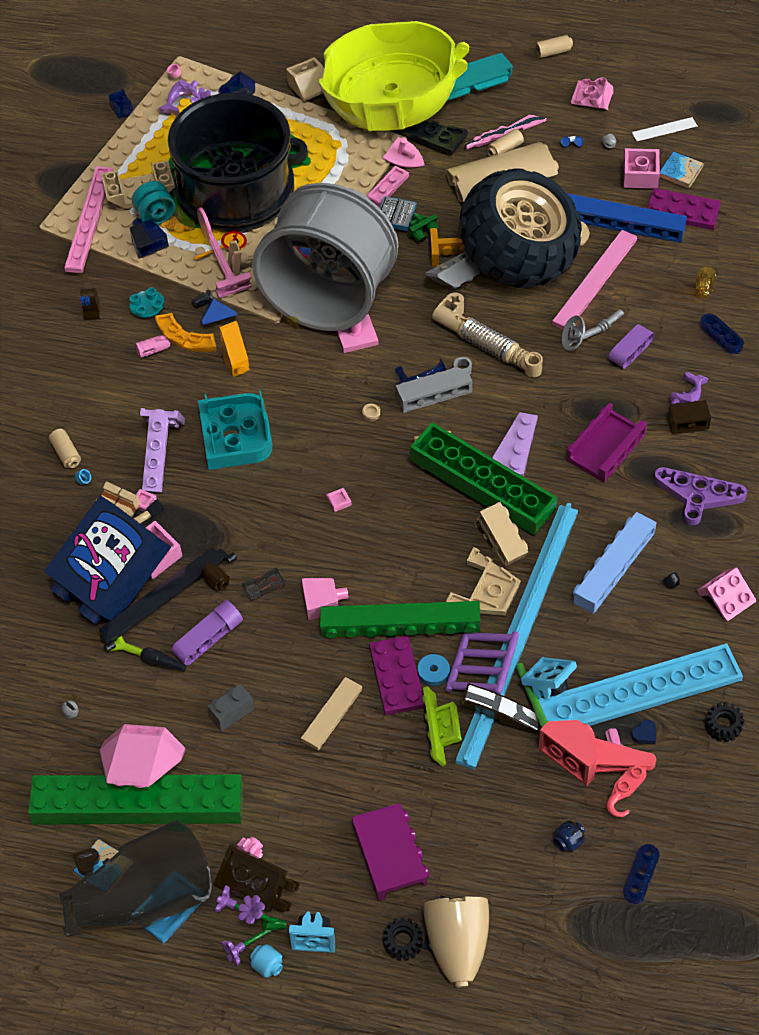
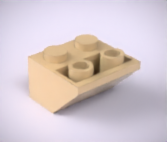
[286,57,324,101]

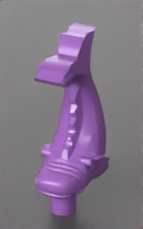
[159,79,198,116]
[670,372,708,405]

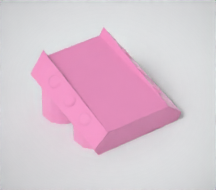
[571,77,614,110]

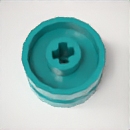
[131,181,176,226]

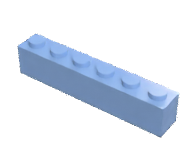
[573,512,656,614]

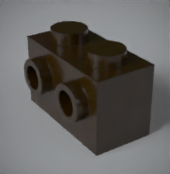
[668,400,711,434]

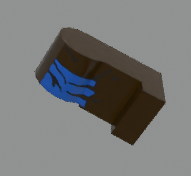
[80,288,100,320]

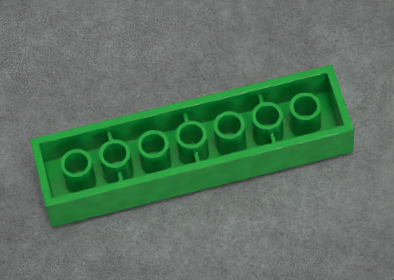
[409,422,558,536]

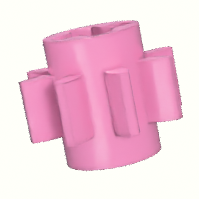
[237,836,263,858]

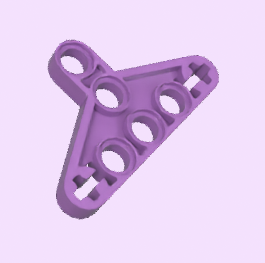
[654,467,747,525]

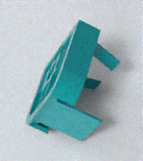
[198,390,273,470]

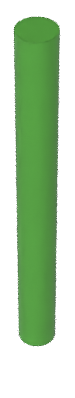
[516,663,548,728]

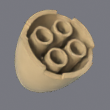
[423,897,489,988]

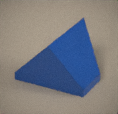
[200,299,237,325]

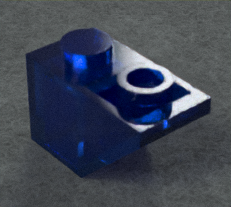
[218,71,255,95]

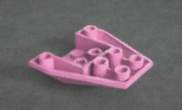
[100,724,185,788]

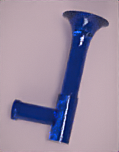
[395,358,446,385]

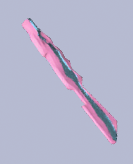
[464,115,546,150]

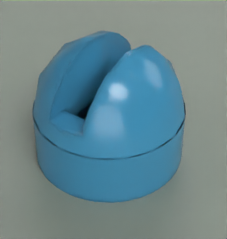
[74,469,91,485]

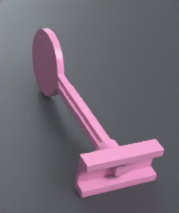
[197,207,252,298]

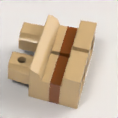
[96,481,141,517]

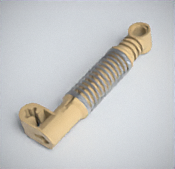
[432,293,543,377]

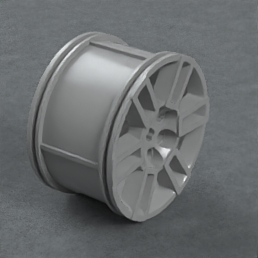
[252,183,399,331]

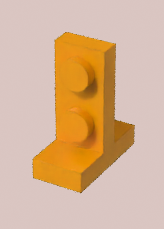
[430,228,465,266]

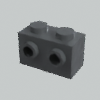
[207,684,254,732]

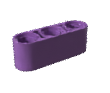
[608,324,654,369]

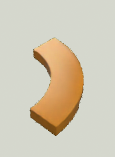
[155,313,217,352]

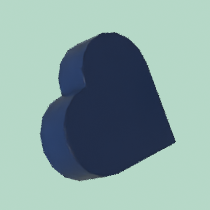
[632,720,656,744]

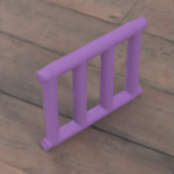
[445,631,519,694]

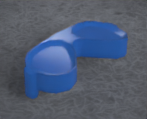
[560,137,584,148]

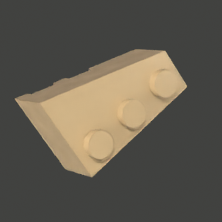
[473,502,528,567]

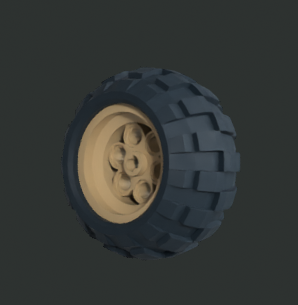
[459,168,582,288]

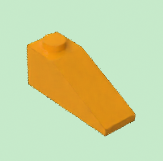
[219,321,250,377]

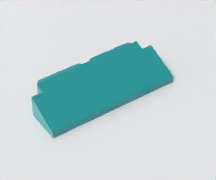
[447,53,514,101]

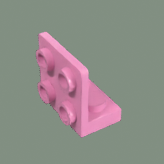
[697,567,756,621]

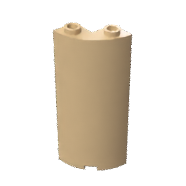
[446,142,559,203]

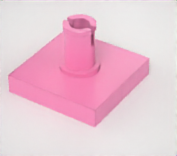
[336,314,379,353]

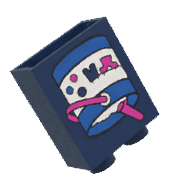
[44,495,171,624]

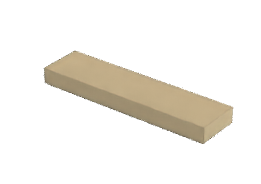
[301,677,363,751]

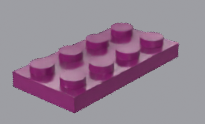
[647,188,721,230]
[369,636,425,716]

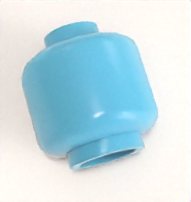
[250,944,283,978]

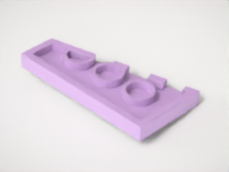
[492,412,538,477]

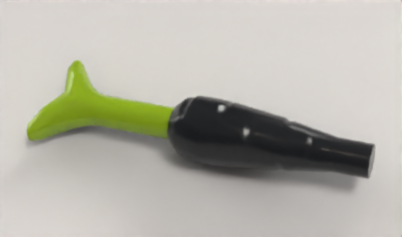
[109,636,187,672]

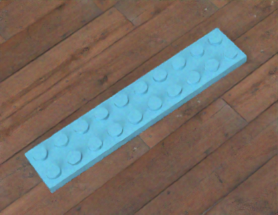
[538,643,743,726]

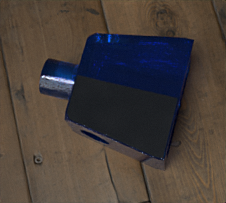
[130,218,169,259]

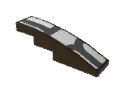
[462,683,540,735]

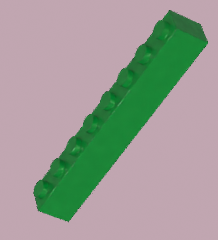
[320,601,481,638]

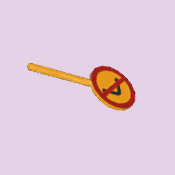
[194,231,247,260]

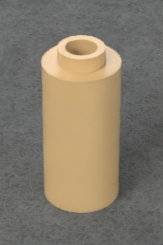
[535,35,573,58]
[487,129,524,156]
[49,429,81,468]

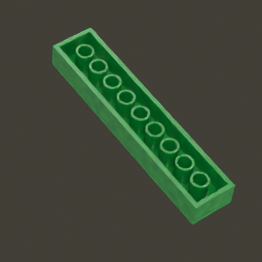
[28,774,243,825]

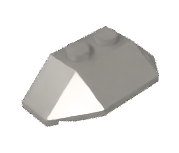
[426,252,480,288]

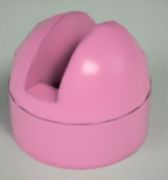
[167,64,181,78]

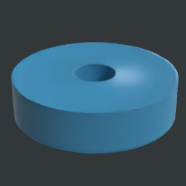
[418,654,450,686]

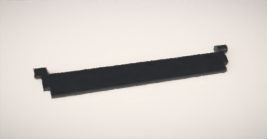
[99,547,237,652]

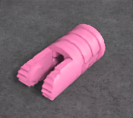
[135,335,170,358]

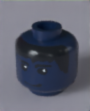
[553,821,585,852]

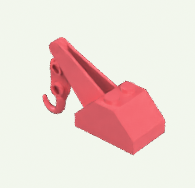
[539,720,656,817]

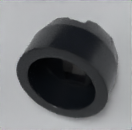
[663,572,680,588]

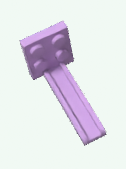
[140,408,185,492]

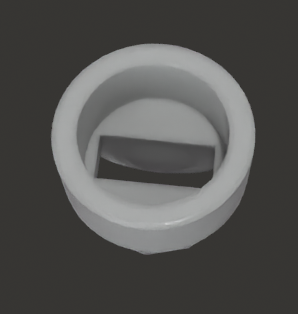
[602,134,616,149]
[62,700,79,718]

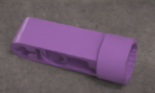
[171,599,243,665]

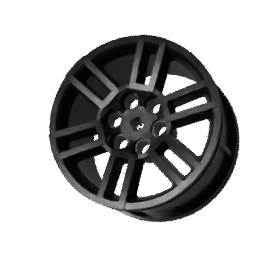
[168,93,295,232]

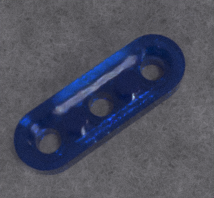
[700,313,744,354]
[624,844,660,904]

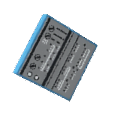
[380,196,417,231]

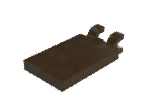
[214,844,301,913]

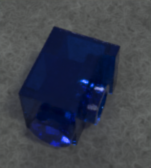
[108,89,133,119]

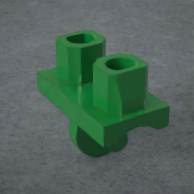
[406,213,440,244]

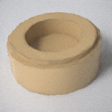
[362,403,380,421]

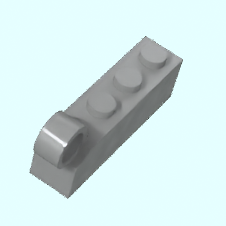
[396,357,472,413]

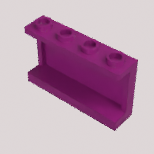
[566,403,647,483]
[352,803,430,901]

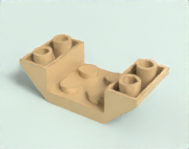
[101,161,175,209]

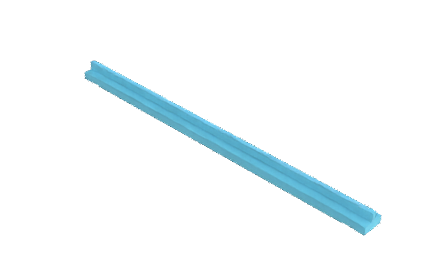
[455,503,578,770]

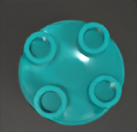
[129,287,165,318]

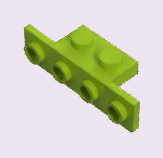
[422,686,462,767]

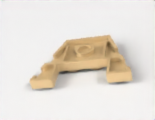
[446,547,521,616]

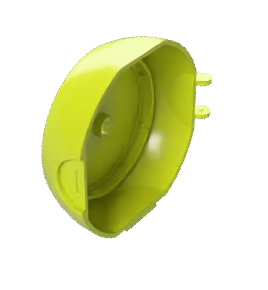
[319,21,469,131]

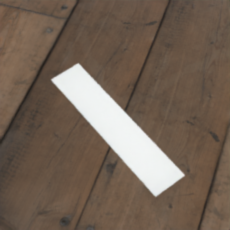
[632,117,697,141]

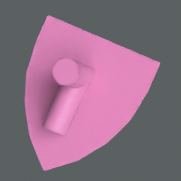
[383,136,424,168]

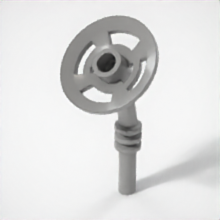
[562,309,624,351]

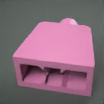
[302,578,349,620]

